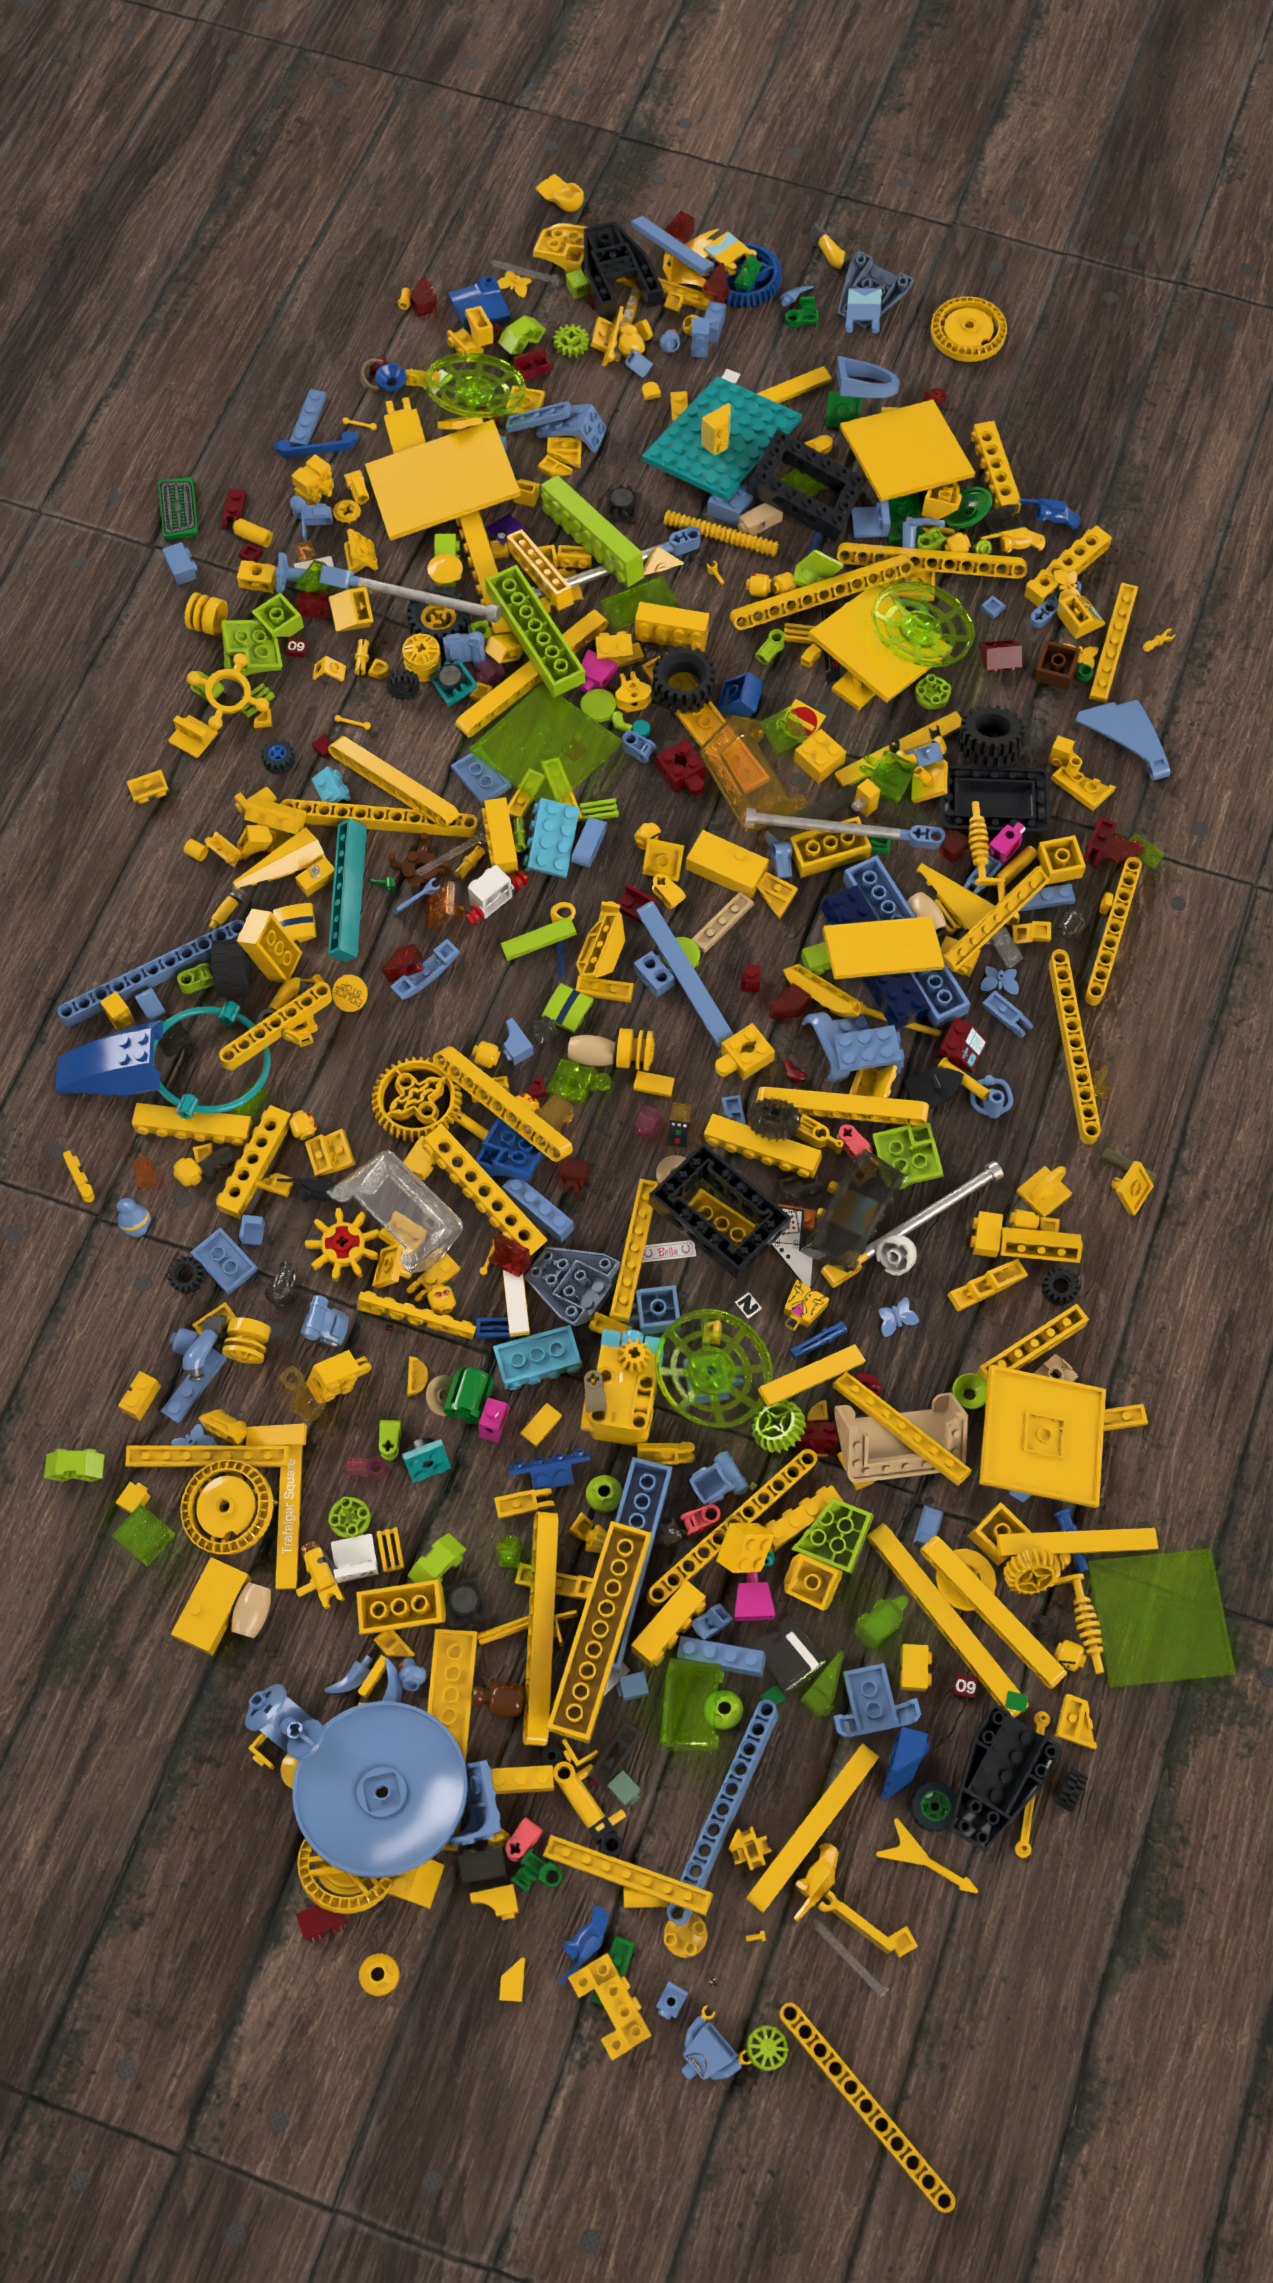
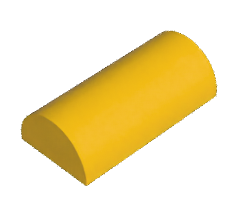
[688,1188,756,1250]
[356,1580,446,1635]

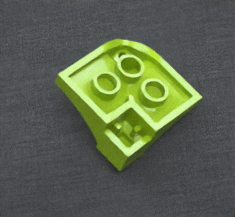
[221,620,282,676]
[872,1123,944,1190]

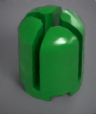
[443,1367,493,1424]

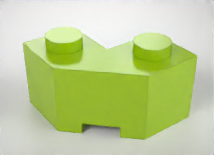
[498,316,546,356]
[44,1449,104,1482]
[407,1533,467,1583]

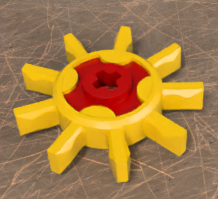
[305,1208,379,1282]

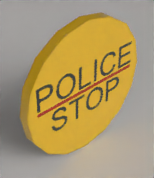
[332,974,368,1012]

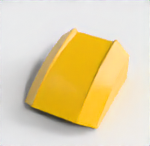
[199,1409,247,1445]
[784,1553,843,1611]

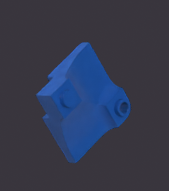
[448,276,511,329]
[475,1118,545,1182]

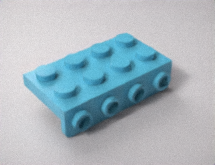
[523,798,580,878]
[493,1325,583,1390]

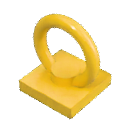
[1016,1166,1072,1217]

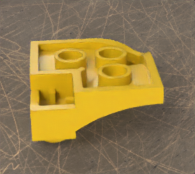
[533,223,588,273]

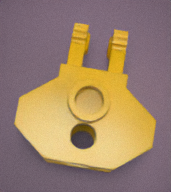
[615,671,652,713]

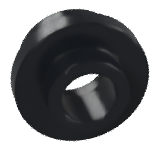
[541,1745,563,1768]

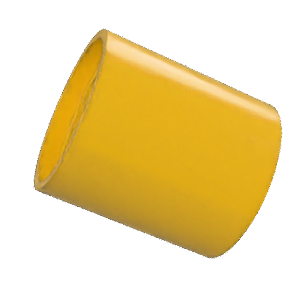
[184,839,208,862]

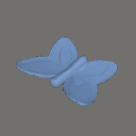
[981,966,1019,995]
[879,1297,919,1337]
[171,1424,217,1446]

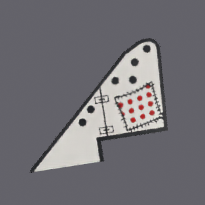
[752,1206,813,1287]

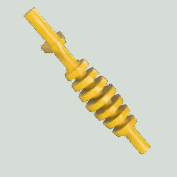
[969,801,1006,902]
[1053,1574,1104,1674]

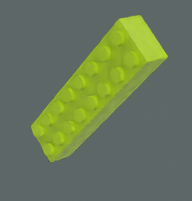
[541,475,644,588]
[485,565,585,697]

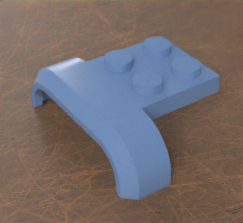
[802,1012,870,1083]
[833,1663,921,1738]

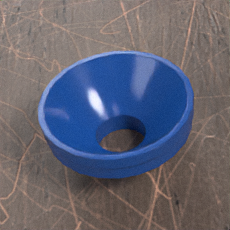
[376,364,406,392]

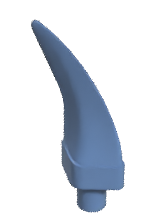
[780,286,814,306]
[324,1655,373,1694]
[382,1659,402,1703]

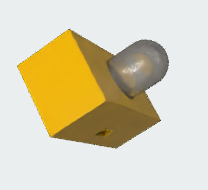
[851,778,880,817]
[295,857,335,897]

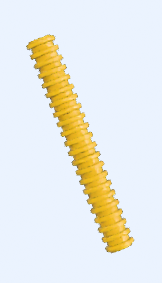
[664,510,779,557]

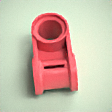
[836,1124,872,1163]
[680,1504,721,1537]
[505,1817,543,1862]

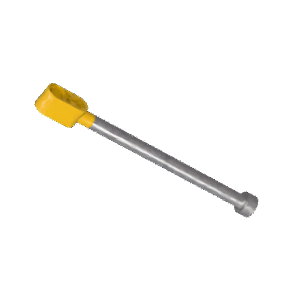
[820,1161,1004,1288]

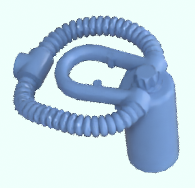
[903,517,945,548]
[276,552,312,593]
[970,1075,1014,1118]

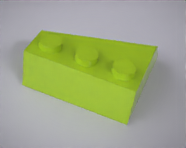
[792,1498,874,1574]

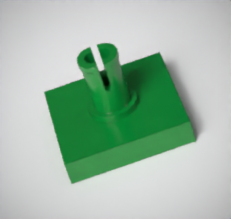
[825,391,863,428]

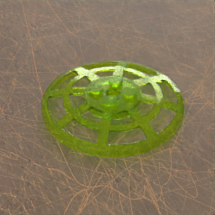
[425,353,526,418]
[871,581,974,667]
[655,1309,773,1428]

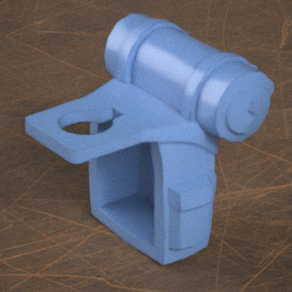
[290,495,333,542]
[442,625,488,669]
[301,1295,349,1347]
[689,1451,749,1506]

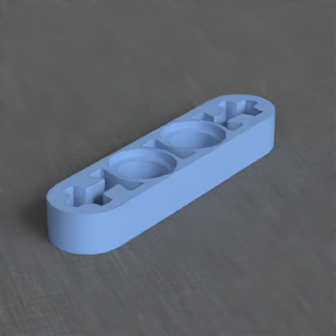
[1030,580,1081,628]

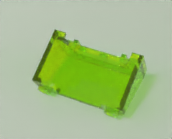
[659,1659,724,1753]

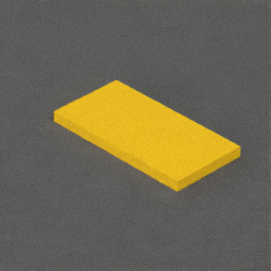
[822,916,945,979]

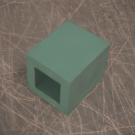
[607,1771,641,1807]

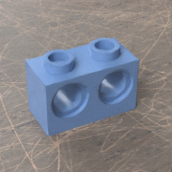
[634,951,675,998]

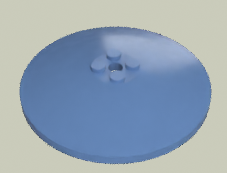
[293,1701,468,1878]

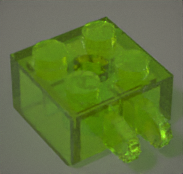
[859,750,917,804]
[854,1595,909,1652]

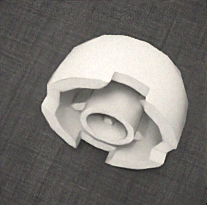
[876,1235,917,1276]

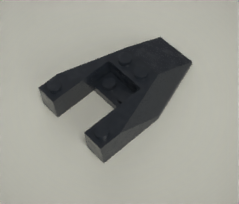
[584,221,663,319]

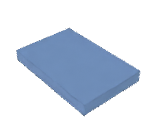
[451,747,512,806]
[190,1227,259,1295]

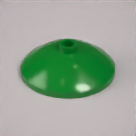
[943,487,992,529]

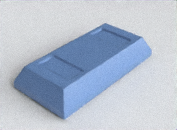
[913,1505,944,1547]

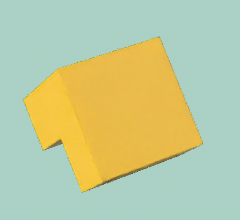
[513,479,540,507]

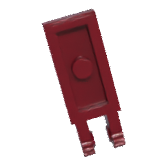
[221,488,247,529]
[1083,817,1117,867]

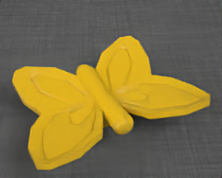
[497,271,532,298]
[1053,570,1081,602]
[1063,644,1098,668]

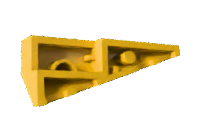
[233,827,327,890]
[916,863,995,930]

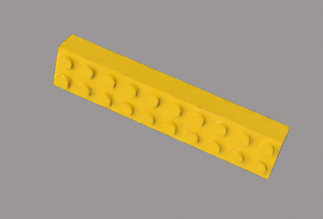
[547,1521,652,1744]

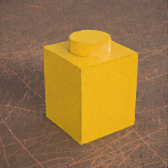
[116,1482,151,1518]

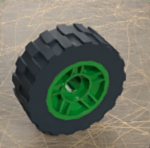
[910,1781,957,1832]

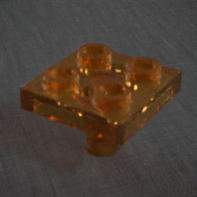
[427,881,464,930]

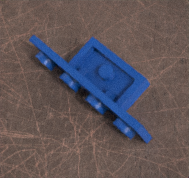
[508,1450,591,1491]

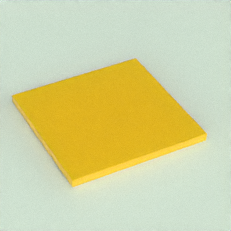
[840,400,975,502]
[807,586,953,703]
[979,1365,1106,1508]

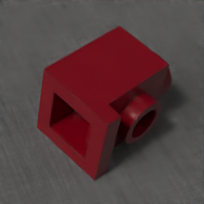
[740,965,761,992]

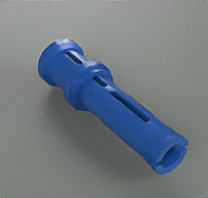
[1053,1509,1090,1574]

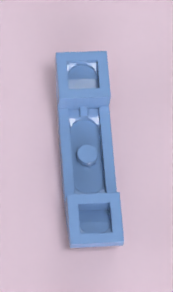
[390,939,460,1000]

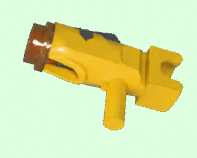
[296,1541,345,1609]

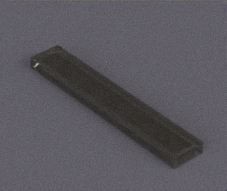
[769,784,856,842]

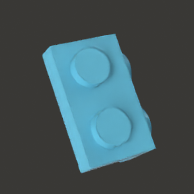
[312,766,351,803]

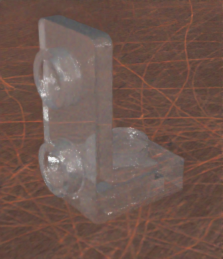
[985,927,1023,968]

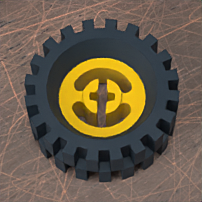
[407,586,470,649]

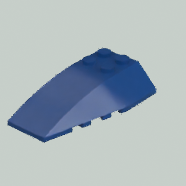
[55,1020,163,1097]

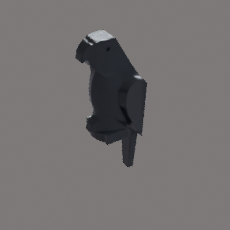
[277,1178,349,1208]

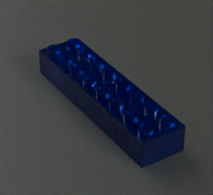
[821,885,931,1030]

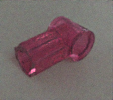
[345,1457,388,1480]

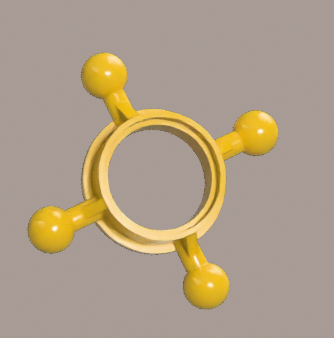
[186,653,269,730]

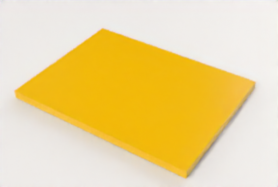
[365,420,521,541]

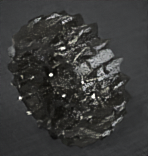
[748,1097,801,1141]

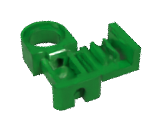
[785,297,819,327]
[511,1848,562,1893]

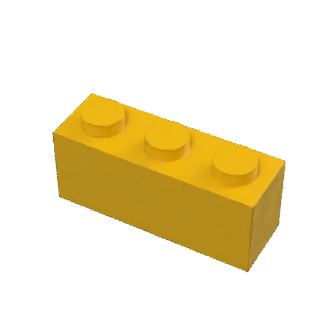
[244,797,306,834]
[491,1765,554,1794]

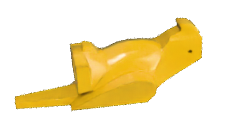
[981,527,1045,554]
[794,1843,839,1921]

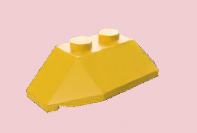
[576,912,625,978]

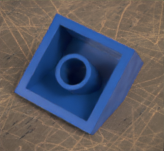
[716,672,763,717]

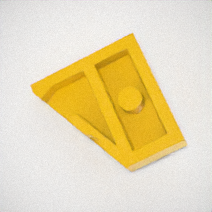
[1055,1694,1097,1750]

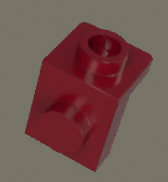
[923,388,948,408]

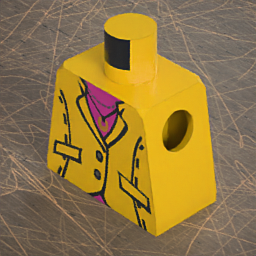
[784,1280,829,1331]

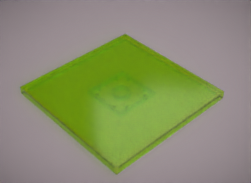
[469,683,622,802]
[1087,1549,1236,1688]

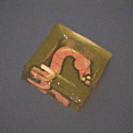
[294,540,316,562]

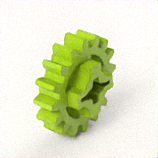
[553,324,589,358]

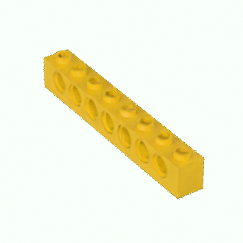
[421,1123,547,1259]

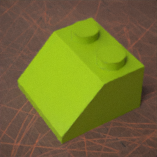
[252,592,304,637]

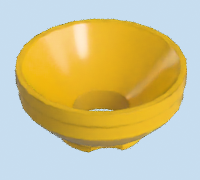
[359,1953,399,1996]

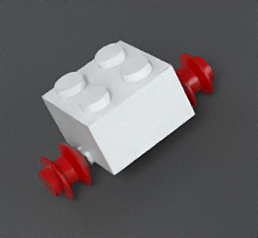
[465,865,528,926]

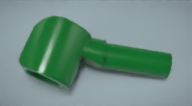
[370,877,396,891]

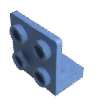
[851,500,891,538]

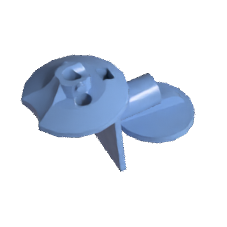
[245,1684,325,1760]

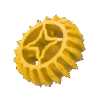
[1004,1547,1061,1596]

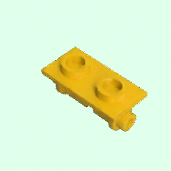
[405,368,441,389]
[204,831,242,868]
[589,1312,632,1340]

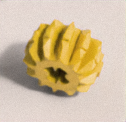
[617,1338,652,1374]

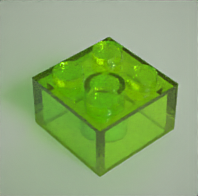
[112,1504,175,1566]

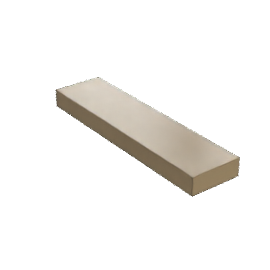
[691,892,754,954]

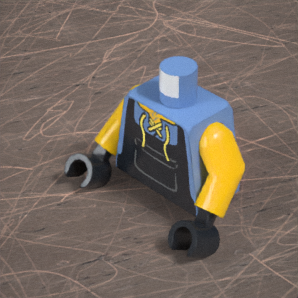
[889,725,947,769]

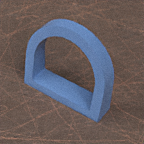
[837,356,899,398]

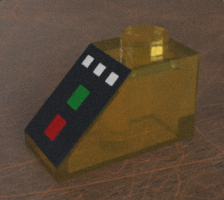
[667,1102,692,1149]

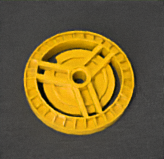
[931,297,1007,362]
[181,1459,273,1555]
[298,1839,395,1914]

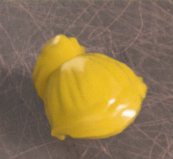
[617,323,645,358]

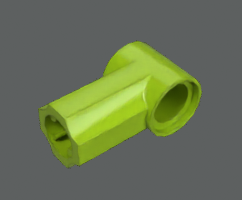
[755,629,785,665]

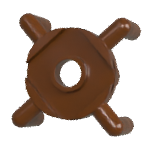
[388,832,451,896]

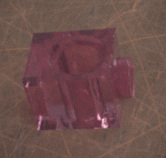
[476,657,505,686]
[634,1104,662,1138]

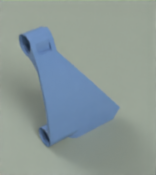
[1076,700,1170,781]

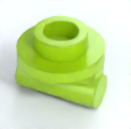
[971,539,992,555]

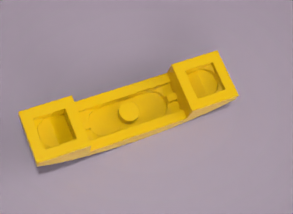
[515,1563,593,1600]

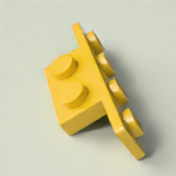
[590,306,624,366]

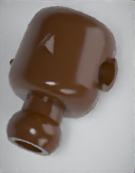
[472,1681,524,1719]

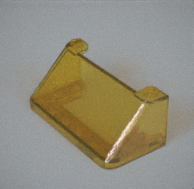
[700,715,809,832]

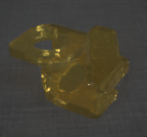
[279,1366,326,1423]

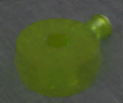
[590,1073,612,1092]

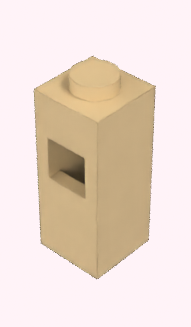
[738,503,783,536]

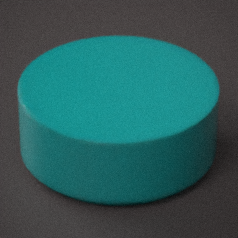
[632,720,650,738]

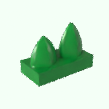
[734,254,762,291]

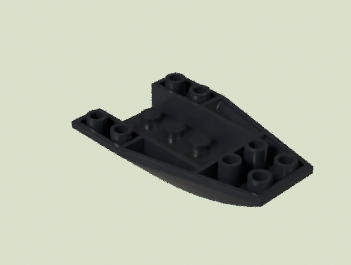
[948,1702,1063,1852]

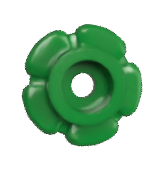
[1076,664,1093,681]

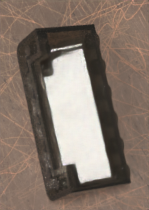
[801,1149,904,1273]

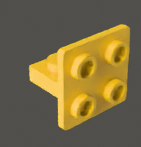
[344,529,378,574]
[168,715,218,758]

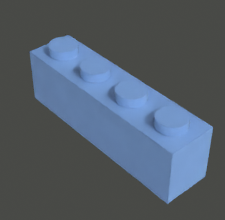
[502,1177,574,1243]
[677,1636,766,1677]

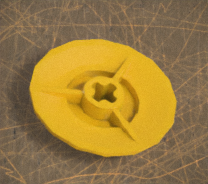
[936,1549,996,1611]

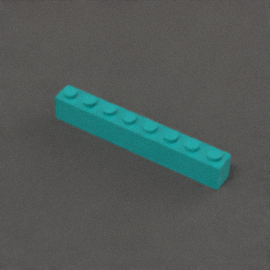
[328,818,367,963]

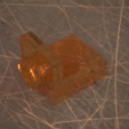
[132,1157,158,1190]

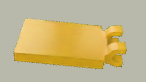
[384,397,426,454]
[817,1890,896,1954]

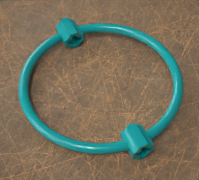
[153,1001,271,1119]

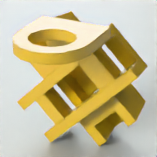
[282,1015,318,1048]
[728,1826,772,1870]

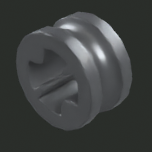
[228,887,247,904]

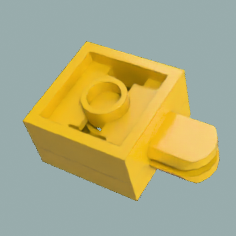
[715,1023,775,1081]
[306,1350,372,1403]

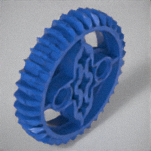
[705,241,782,309]

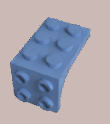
[536,404,606,453]
[834,1025,904,1074]
[448,1760,501,1846]

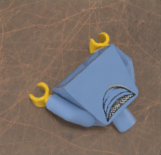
[682,2005,751,2080]

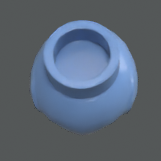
[660,329,680,353]
[399,1657,426,1691]

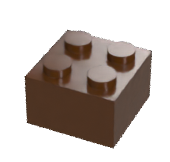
[1035,640,1081,690]

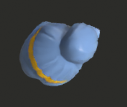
[116,1198,151,1237]

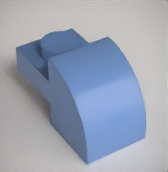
[691,1603,733,1640]

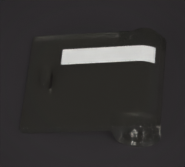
[749,1615,829,1696]

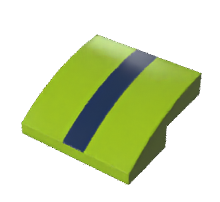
[541,983,594,1034]

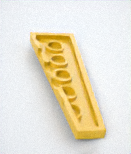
[356,1291,476,1339]

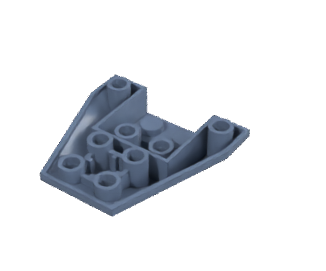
[837,250,915,329]
[524,1246,620,1327]

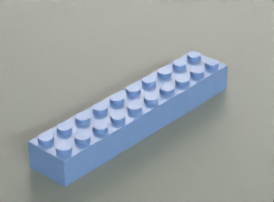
[843,855,970,1029]
[611,1457,673,1673]

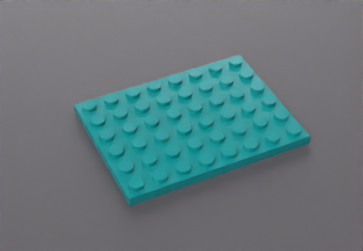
[642,376,802,501]

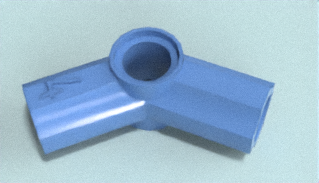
[764,827,793,879]

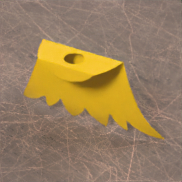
[663,229,719,292]

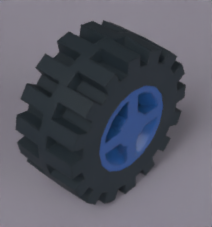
[261,739,295,774]

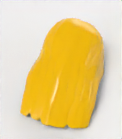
[536,174,584,212]

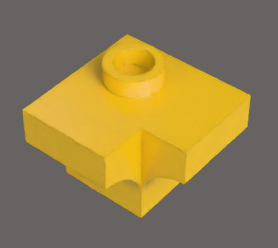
[1048,735,1079,767]

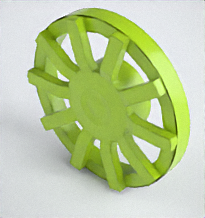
[747,2026,789,2071]

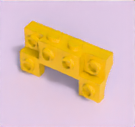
[568,1952,652,2060]

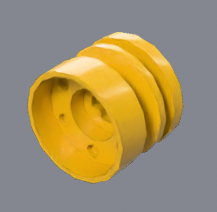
[185,592,228,636]
[402,633,442,682]
[616,1028,655,1071]
[222,1317,271,1364]

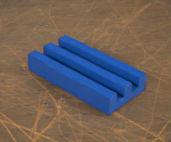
[476,1317,516,1339]

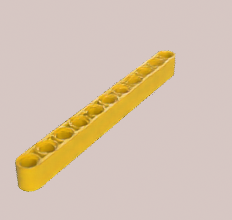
[837,543,1027,579]
[730,555,914,630]
[455,610,609,737]
[280,799,478,838]
[1049,949,1101,1145]
[647,1449,817,1607]
[523,1512,558,1746]
[866,1523,1029,1718]
[779,2003,955,2213]

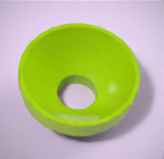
[952,1373,987,1410]
[586,1475,623,1513]
[705,1690,743,1730]

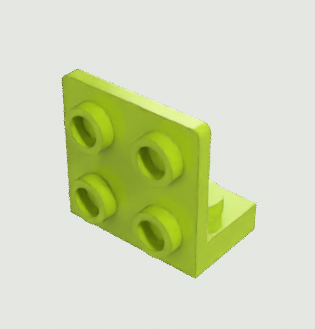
[793,550,843,595]

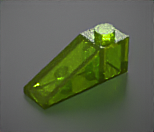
[495,1535,523,1568]
[800,1650,844,1719]

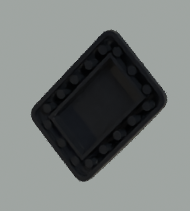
[940,765,1051,834]

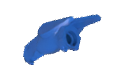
[1019,498,1080,531]
[557,1906,610,1985]

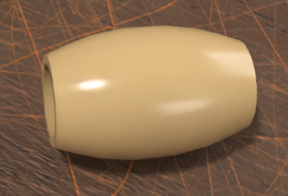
[907,892,947,938]
[568,1035,617,1066]
[232,1582,271,1638]

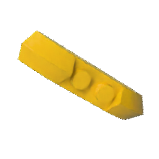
[782,964,861,1018]

